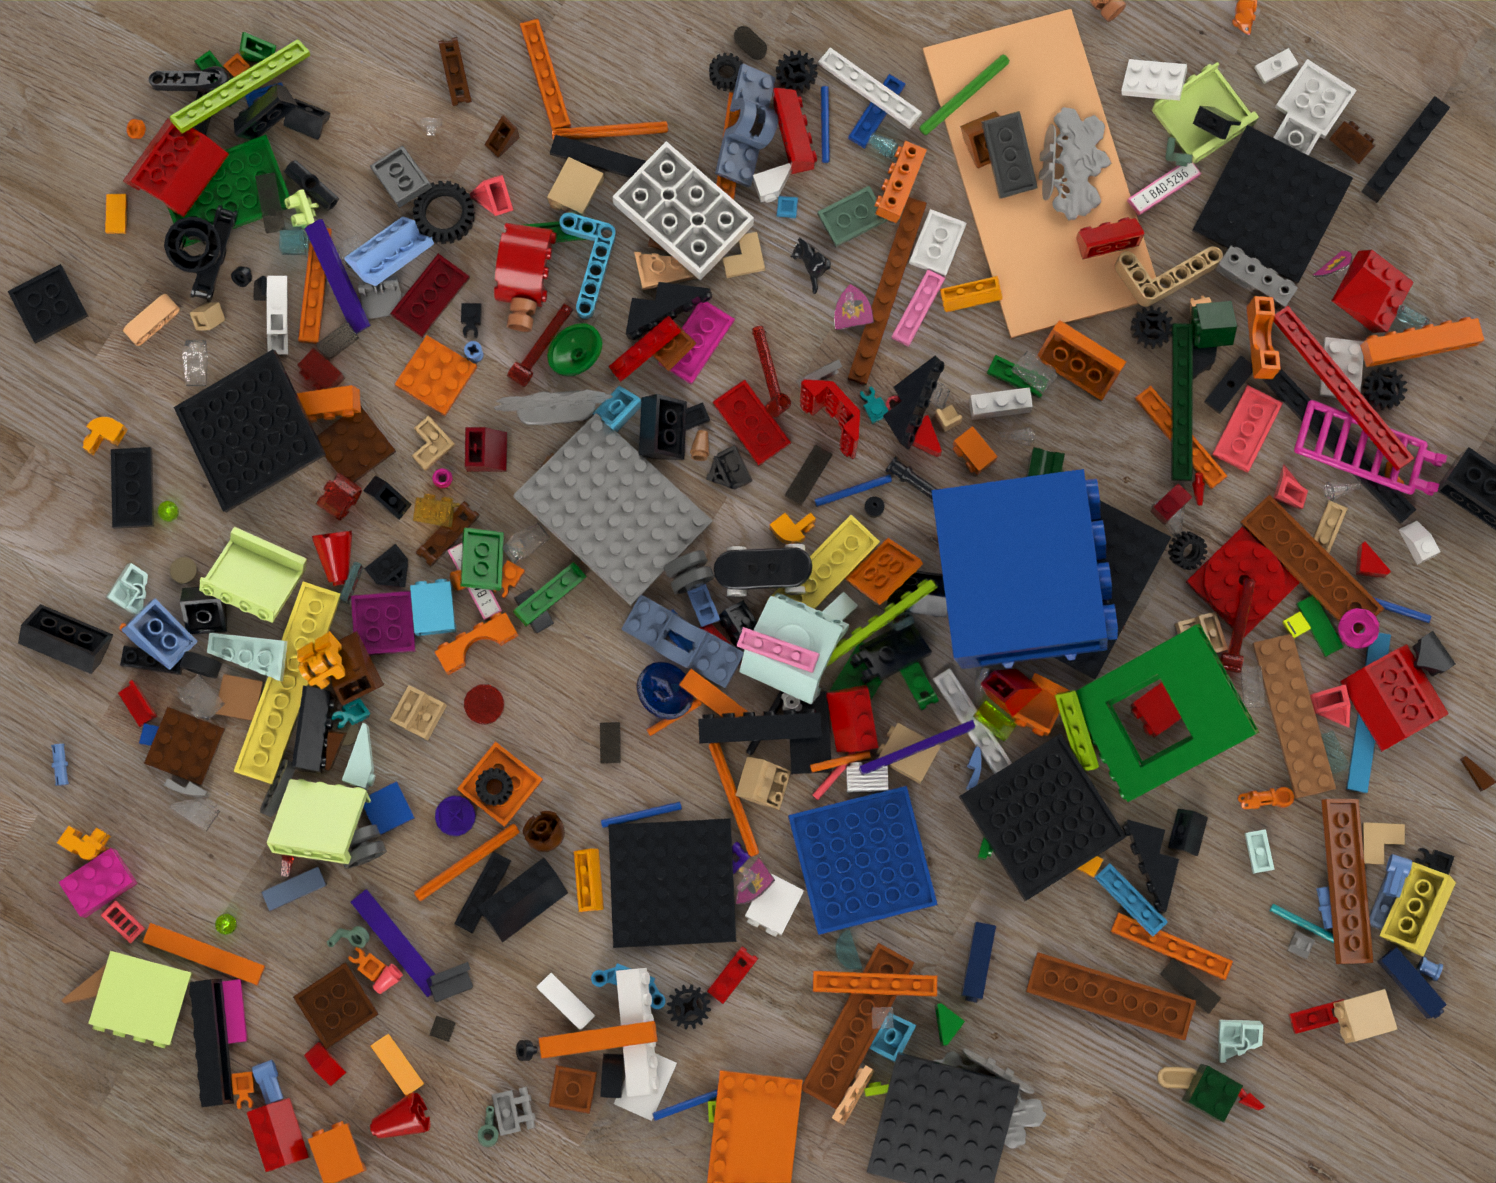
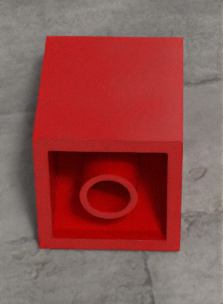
[1130,682,1182,738]

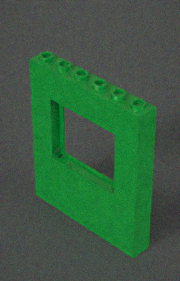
[1076,624,1260,802]

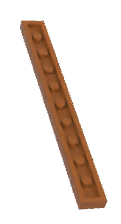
[848,197,927,385]

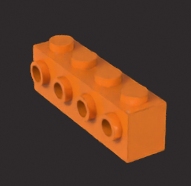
[874,140,927,223]

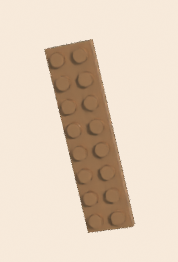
[1252,634,1336,799]

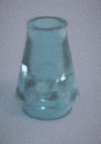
[868,133,898,158]

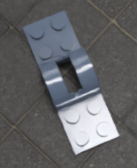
[715,64,778,187]
[621,595,744,688]

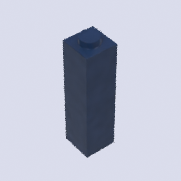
[961,922,996,1003]
[1377,947,1447,1019]

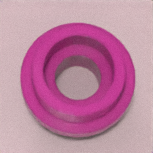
[432,468,453,488]

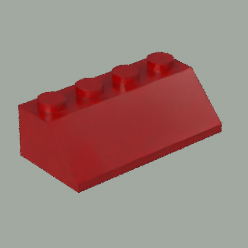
[773,88,817,174]

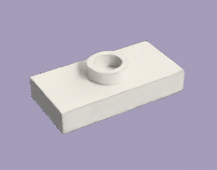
[1254,48,1298,84]

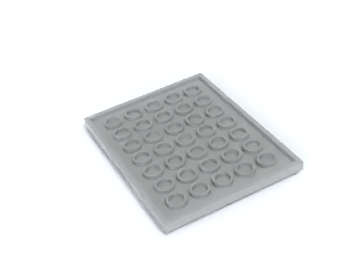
[513,414,712,606]

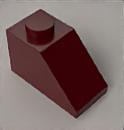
[1150,483,1193,526]

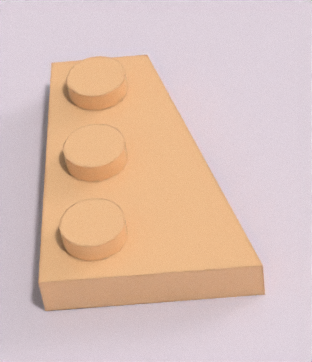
[634,252,698,290]
[832,1065,875,1126]

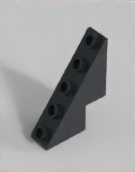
[626,282,713,340]
[883,355,945,450]
[1122,820,1179,913]

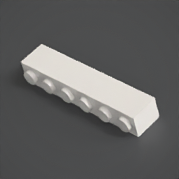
[616,968,660,1097]

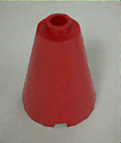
[312,530,352,586]
[370,1092,431,1139]

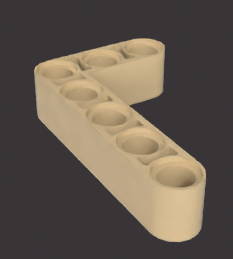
[1115,246,1223,307]

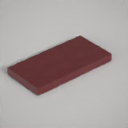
[390,253,470,338]

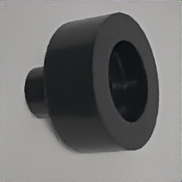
[231,266,252,287]
[864,496,885,518]
[516,1040,538,1061]

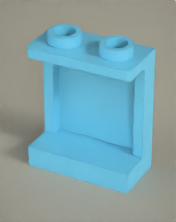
[410,579,457,636]

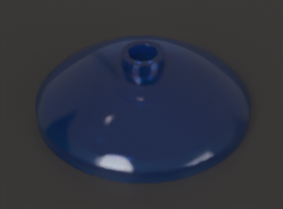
[636,662,694,720]

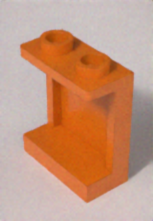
[1011,673,1070,737]
[308,1121,367,1183]

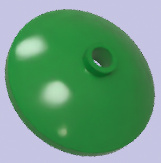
[547,323,602,377]

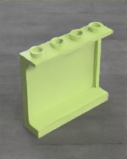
[1152,62,1259,165]
[199,527,307,623]
[266,779,371,864]
[88,951,192,1048]

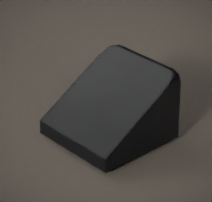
[253,276,267,301]

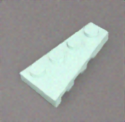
[207,633,288,681]

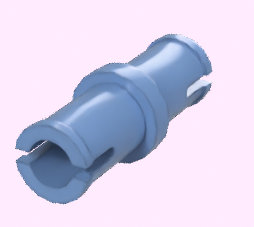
[51,744,69,786]
[1316,886,1333,929]

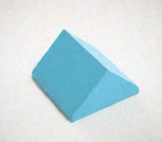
[593,386,641,432]
[869,1012,916,1063]

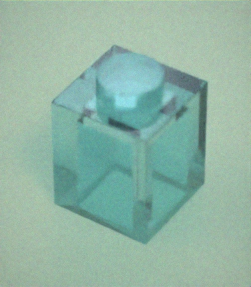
[279,230,310,255]

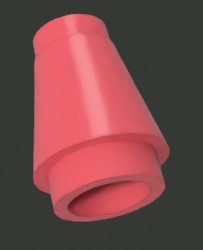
[372,964,403,994]

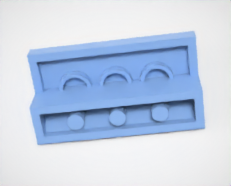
[344,216,434,286]

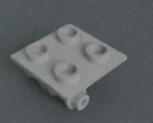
[358,276,401,319]

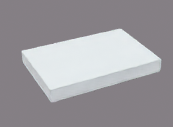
[909,209,967,277]
[614,1053,677,1121]

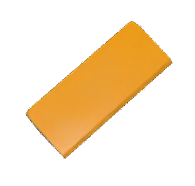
[940,276,1003,312]
[574,848,604,912]
[370,1033,424,1096]

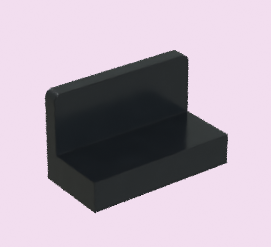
[283,98,330,140]
[1193,106,1241,140]
[1168,808,1208,856]
[426,962,473,1002]

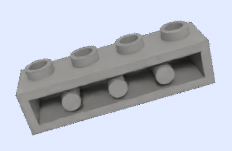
[1215,246,1298,311]

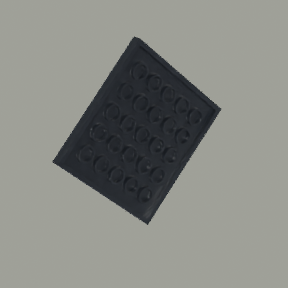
[1192,125,1353,284]
[174,349,326,513]
[959,733,1127,901]
[608,818,737,948]
[867,1052,1020,1183]

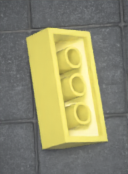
[1379,862,1456,957]

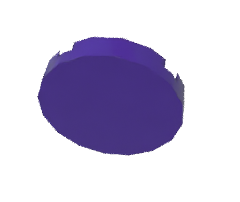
[435,795,476,837]

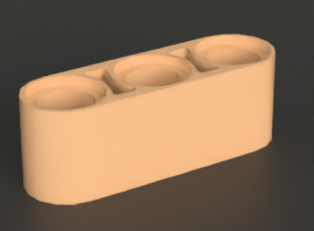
[123,294,180,346]

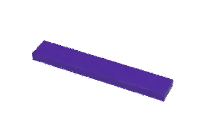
[305,219,371,335]
[859,720,976,775]
[351,889,435,997]

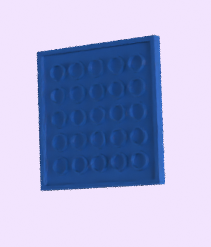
[788,786,938,935]

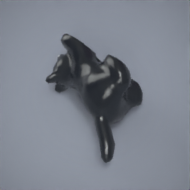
[790,237,831,294]

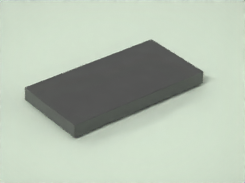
[981,111,1038,198]

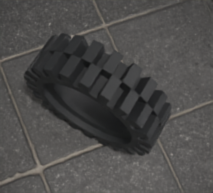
[413,181,475,244]

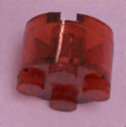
[316,473,362,521]

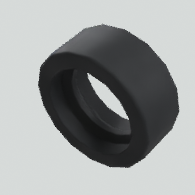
[180,651,222,679]

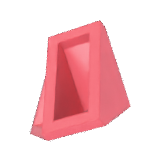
[469,175,513,216]
[1273,463,1308,509]
[1310,685,1351,728]

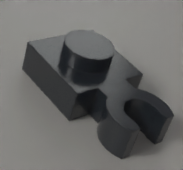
[461,303,482,338]
[1415,848,1455,875]

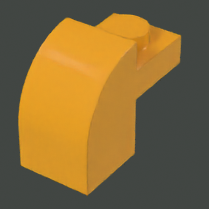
[82,417,128,456]
[769,513,816,544]

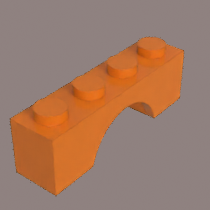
[1246,296,1281,379]
[435,612,518,676]

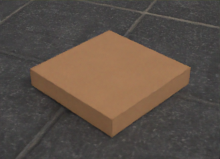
[215,674,264,721]

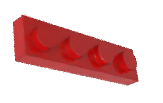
[608,316,681,382]

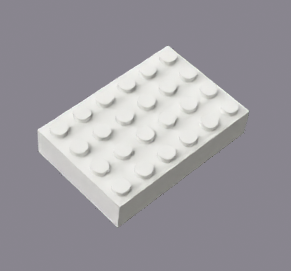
[613,141,754,280]

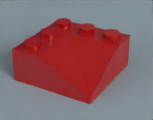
[1332,249,1414,333]

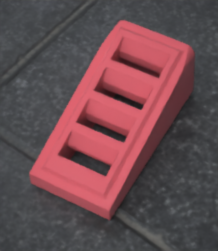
[101,899,145,944]

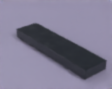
[454,851,512,934]

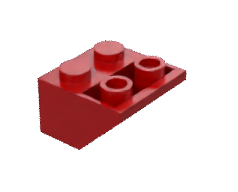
[980,669,1042,717]

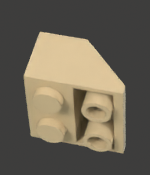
[735,757,791,810]

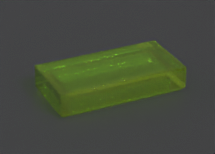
[973,700,1017,741]

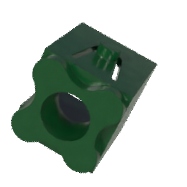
[1189,301,1237,348]
[1026,447,1065,477]

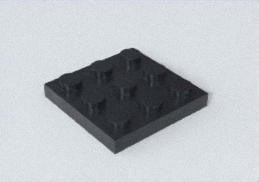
[8,264,88,344]

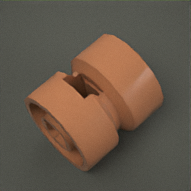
[1090,0,1126,22]
[507,298,537,332]

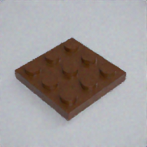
[317,406,396,487]
[144,707,225,786]
[293,962,379,1049]

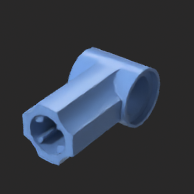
[1382,854,1412,898]
[252,1060,284,1105]

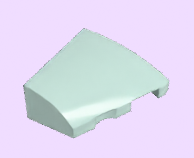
[106,563,148,615]
[1218,1020,1263,1063]

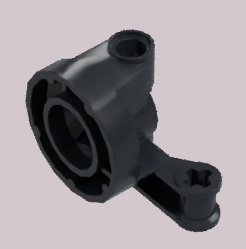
[164,205,239,303]

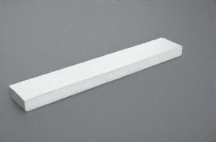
[818,48,922,129]
[933,668,1012,774]

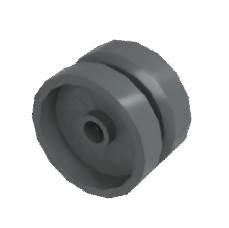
[663,550,715,594]
[343,824,387,869]

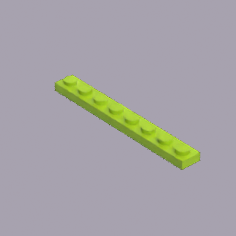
[170,39,310,133]
[826,579,938,667]

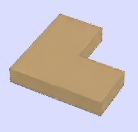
[723,232,765,278]
[412,415,455,471]
[1362,822,1405,865]

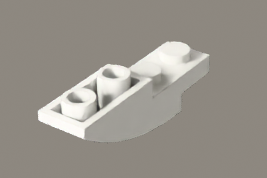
[267,276,288,355]

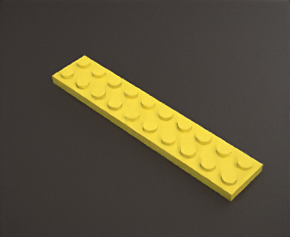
[234,581,342,785]

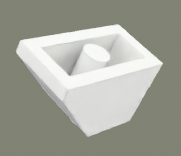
[753,163,791,203]
[1399,521,1440,565]

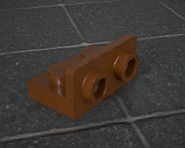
[1329,121,1376,164]

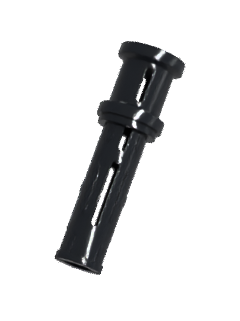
[885,456,937,500]

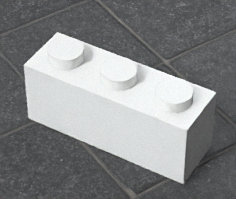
[969,387,1033,420]

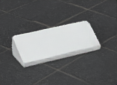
[536,973,595,1031]

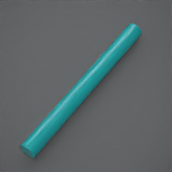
[1269,904,1334,943]

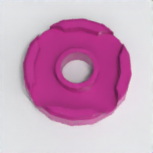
[1338,608,1379,649]

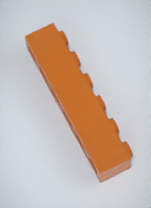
[1360,317,1484,368]

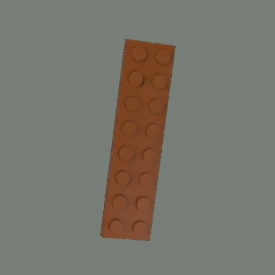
[1240,494,1384,633]
[1321,799,1374,964]
[802,943,915,1109]
[1026,952,1196,1041]

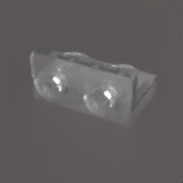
[1011,351,1058,395]
[176,674,225,721]

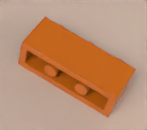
[297,385,361,423]

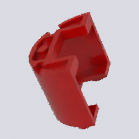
[494,223,557,307]

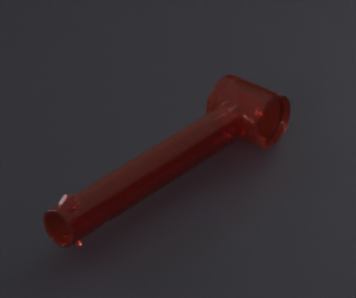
[507,304,573,387]
[752,326,791,417]
[1220,578,1256,674]

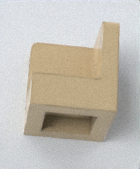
[190,302,225,330]
[934,405,963,432]

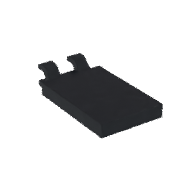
[850,620,932,684]

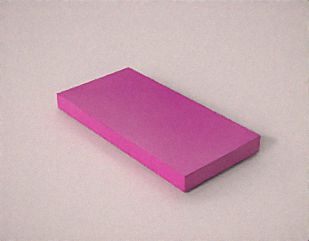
[658,302,735,385]

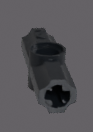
[284,160,339,211]

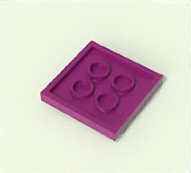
[351,591,416,655]

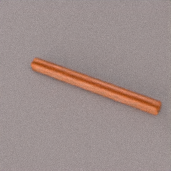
[552,121,668,140]
[709,743,759,857]
[414,824,520,901]

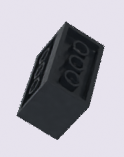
[1438,447,1496,530]

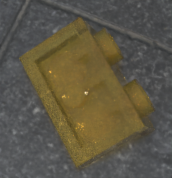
[413,494,460,527]

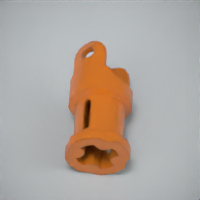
[1238,788,1277,809]

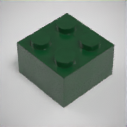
[1181,1064,1243,1123]

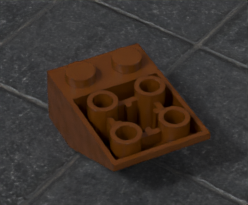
[330,631,384,706]

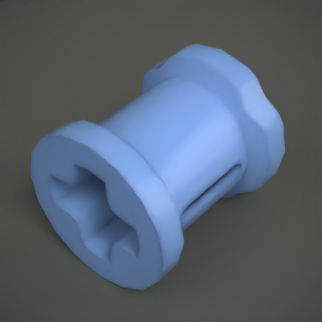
[464,341,484,363]
[1417,956,1443,982]

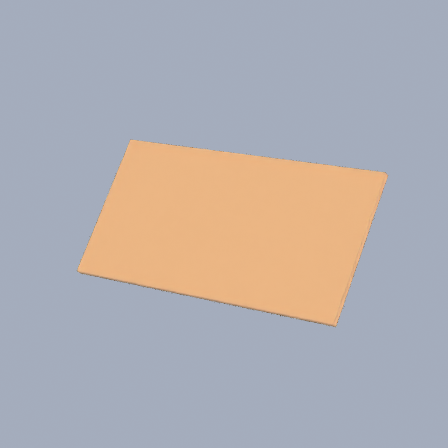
[922,9,1156,339]

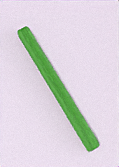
[919,54,1010,136]

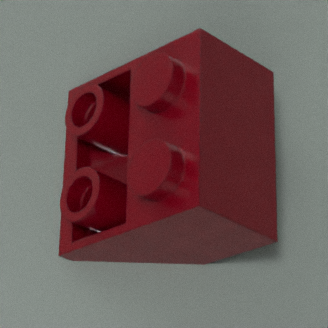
[465,427,507,472]

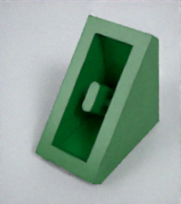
[239,32,276,63]

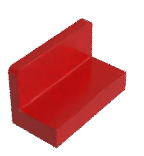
[118,680,158,727]

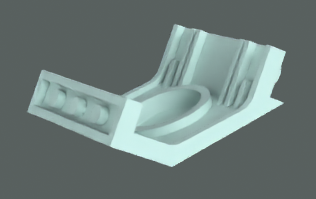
[739,593,849,704]

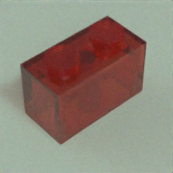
[297,348,345,390]

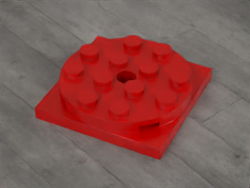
[1186,526,1299,639]

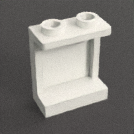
[745,874,804,937]

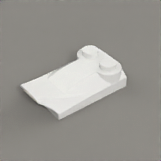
[1273,112,1322,155]

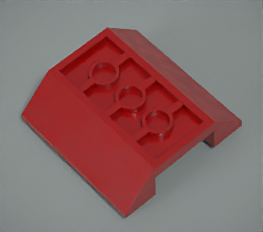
[123,118,229,217]
[800,379,860,460]
[1340,644,1449,752]

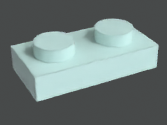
[1245,829,1274,874]

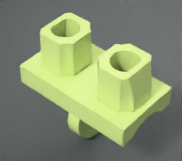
[284,189,319,229]

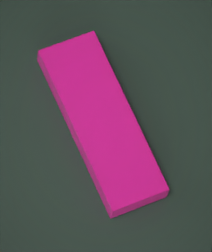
[222,979,248,1044]

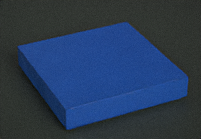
[363,781,415,836]

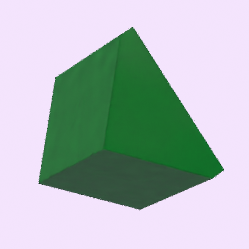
[935,1003,965,1046]

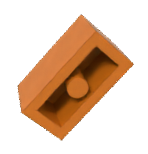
[953,426,998,475]

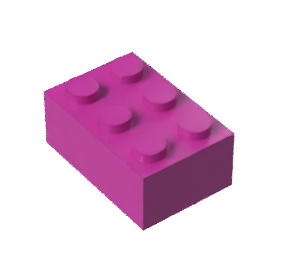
[58,848,138,918]

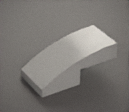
[164,778,210,798]

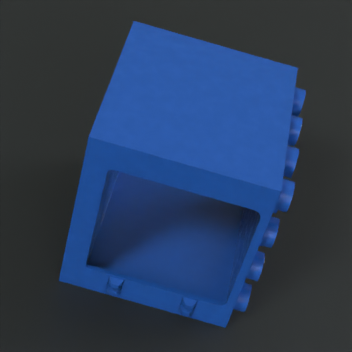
[931,469,1118,669]

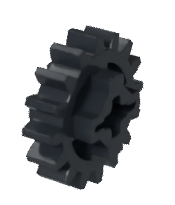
[776,50,818,93]
[1130,306,1173,349]
[1363,367,1408,410]
[667,984,711,1030]

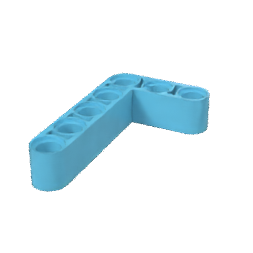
[560,213,616,319]

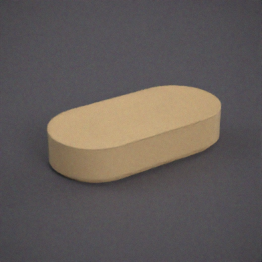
[1157,1067,1197,1089]

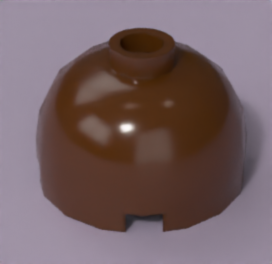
[523,811,565,852]

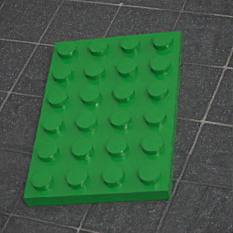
[167,135,290,248]

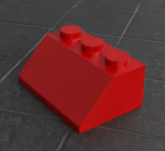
[1076,217,1145,260]
[826,685,879,752]
[246,1098,309,1172]

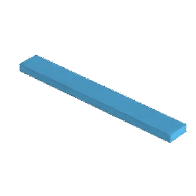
[1346,633,1391,793]

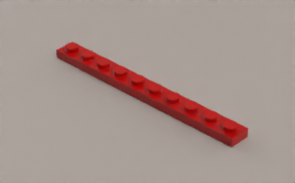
[1273,306,1414,471]

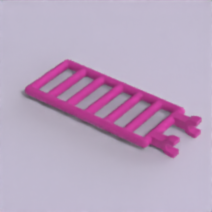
[1294,400,1447,496]

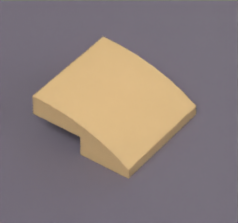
[1174,612,1228,654]
[389,685,447,741]

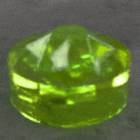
[158,501,179,522]
[215,914,237,935]

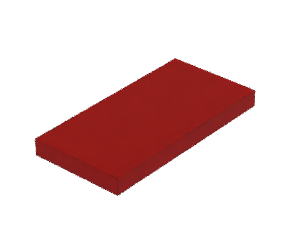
[713,380,791,466]

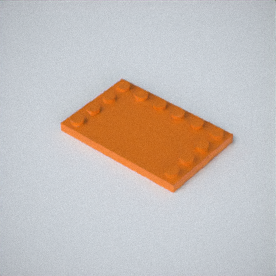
[707,1070,803,1183]

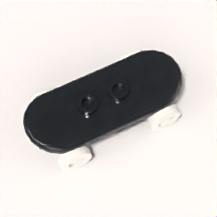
[714,544,812,597]

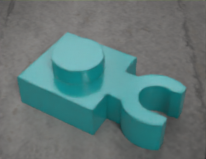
[860,386,888,424]
[331,698,371,729]

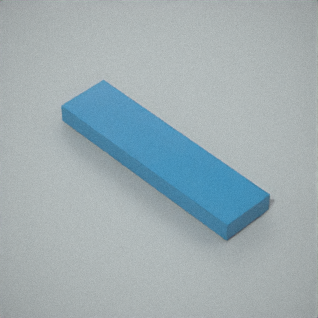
[1095,863,1168,937]

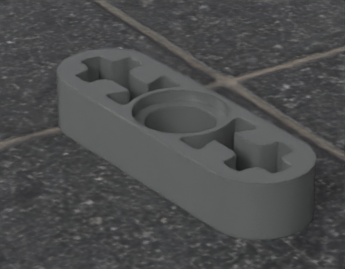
[260,759,295,817]

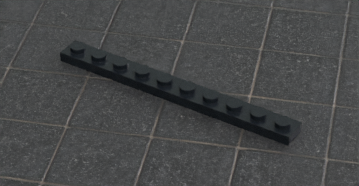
[1263,369,1416,524]

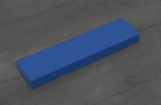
[848,74,906,149]

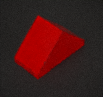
[912,415,942,457]
[1356,541,1391,578]
[304,1041,347,1086]

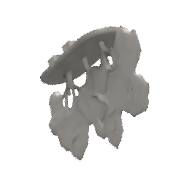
[1039,107,1112,220]
[494,389,613,425]
[933,1048,1046,1149]

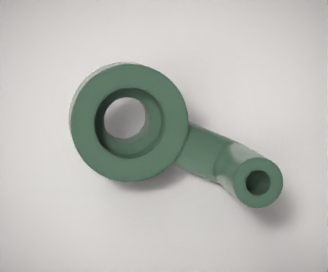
[1165,137,1193,167]
[327,926,370,948]
[478,1106,499,1147]

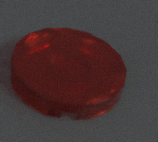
[464,684,504,725]

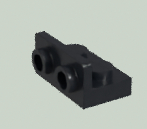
[719,600,757,649]

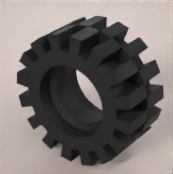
[709,53,743,91]
[1168,531,1208,570]
[475,768,513,806]

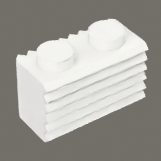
[846,762,888,793]

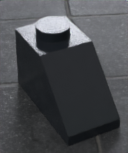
[363,475,412,520]

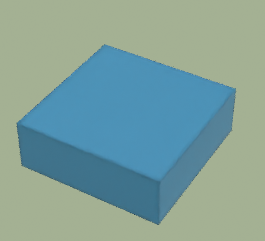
[777,196,798,218]

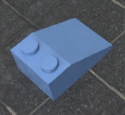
[121,598,198,670]

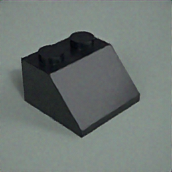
[180,587,227,634]

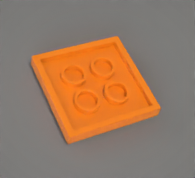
[395,335,477,416]
[845,538,923,605]
[457,741,543,827]

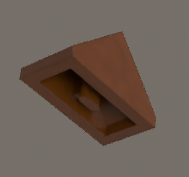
[484,115,520,157]

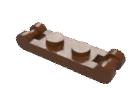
[438,37,472,106]
[416,501,480,567]

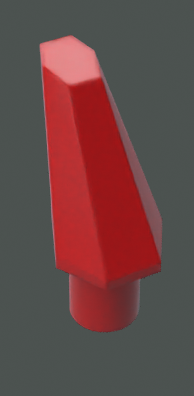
[1192,472,1205,506]
[1238,1088,1265,1111]

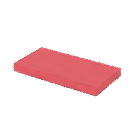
[1212,385,1283,473]

